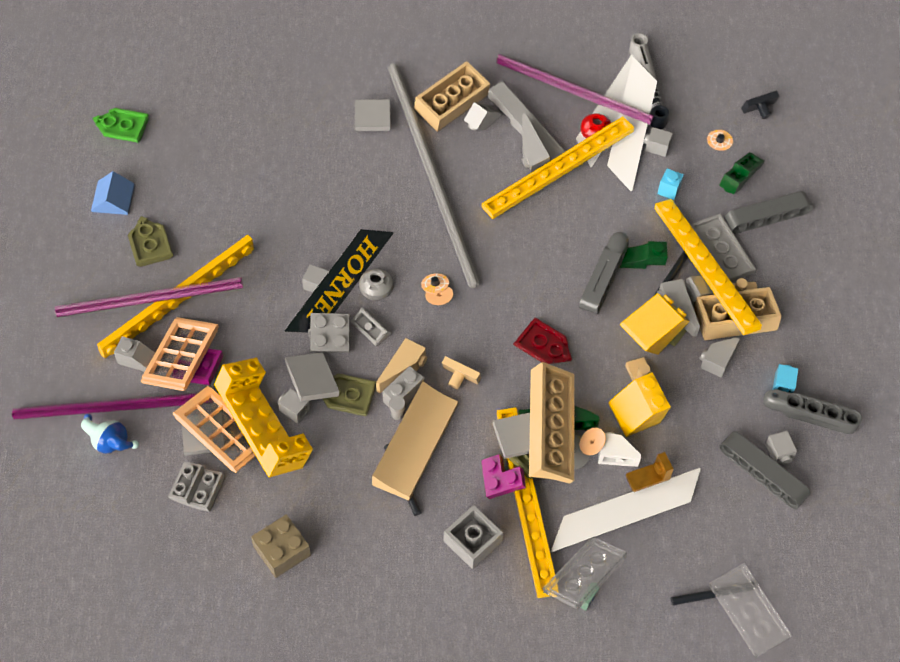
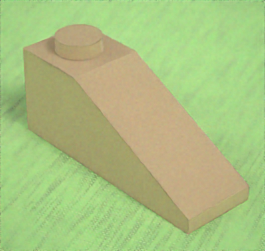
[376,338,427,393]

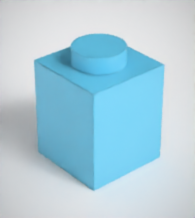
[658,168,684,200]
[773,364,799,394]

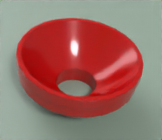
[580,113,611,139]

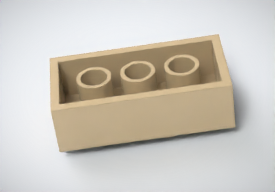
[414,61,490,132]
[694,287,781,340]

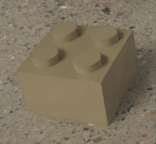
[251,514,311,578]

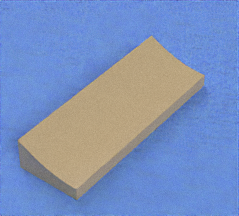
[529,362,574,484]
[372,381,458,500]

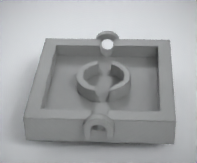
[308,313,351,353]

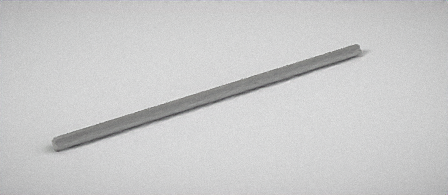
[388,63,479,288]

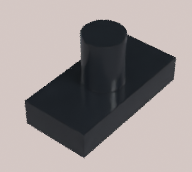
[741,91,780,119]

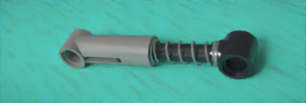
[629,33,669,129]

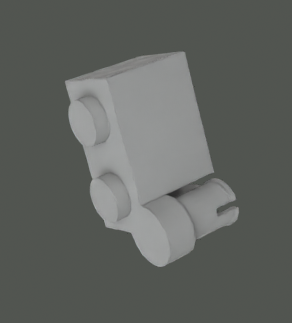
[383,366,424,420]

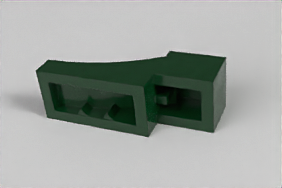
[719,152,764,195]
[620,241,668,269]

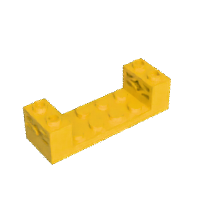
[214,357,313,478]

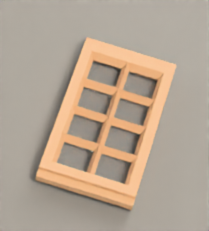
[141,317,219,391]
[173,386,256,473]

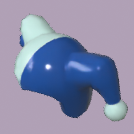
[81,414,139,454]

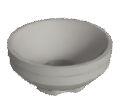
[359,269,393,300]

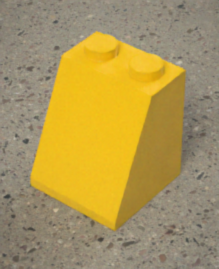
[620,293,689,355]
[608,372,671,437]

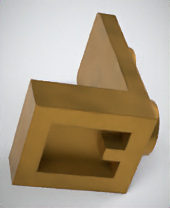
[626,452,673,492]

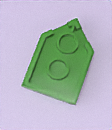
[92,108,149,143]

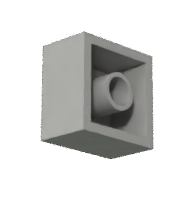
[444,505,503,569]

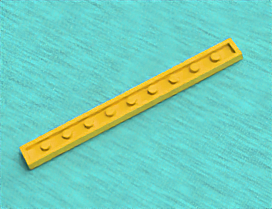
[482,116,634,219]
[655,199,762,335]
[97,235,254,358]
[496,407,559,598]

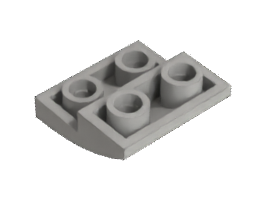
[168,462,225,512]

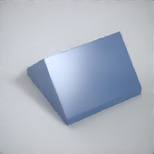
[91,171,135,215]

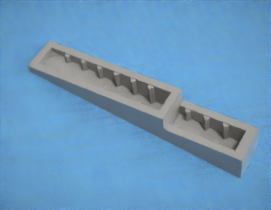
[488,81,566,161]

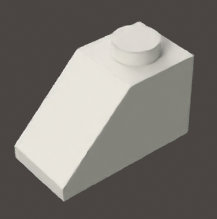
[598,432,641,467]

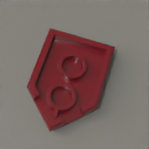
[513,317,572,364]

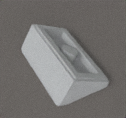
[350,307,392,346]

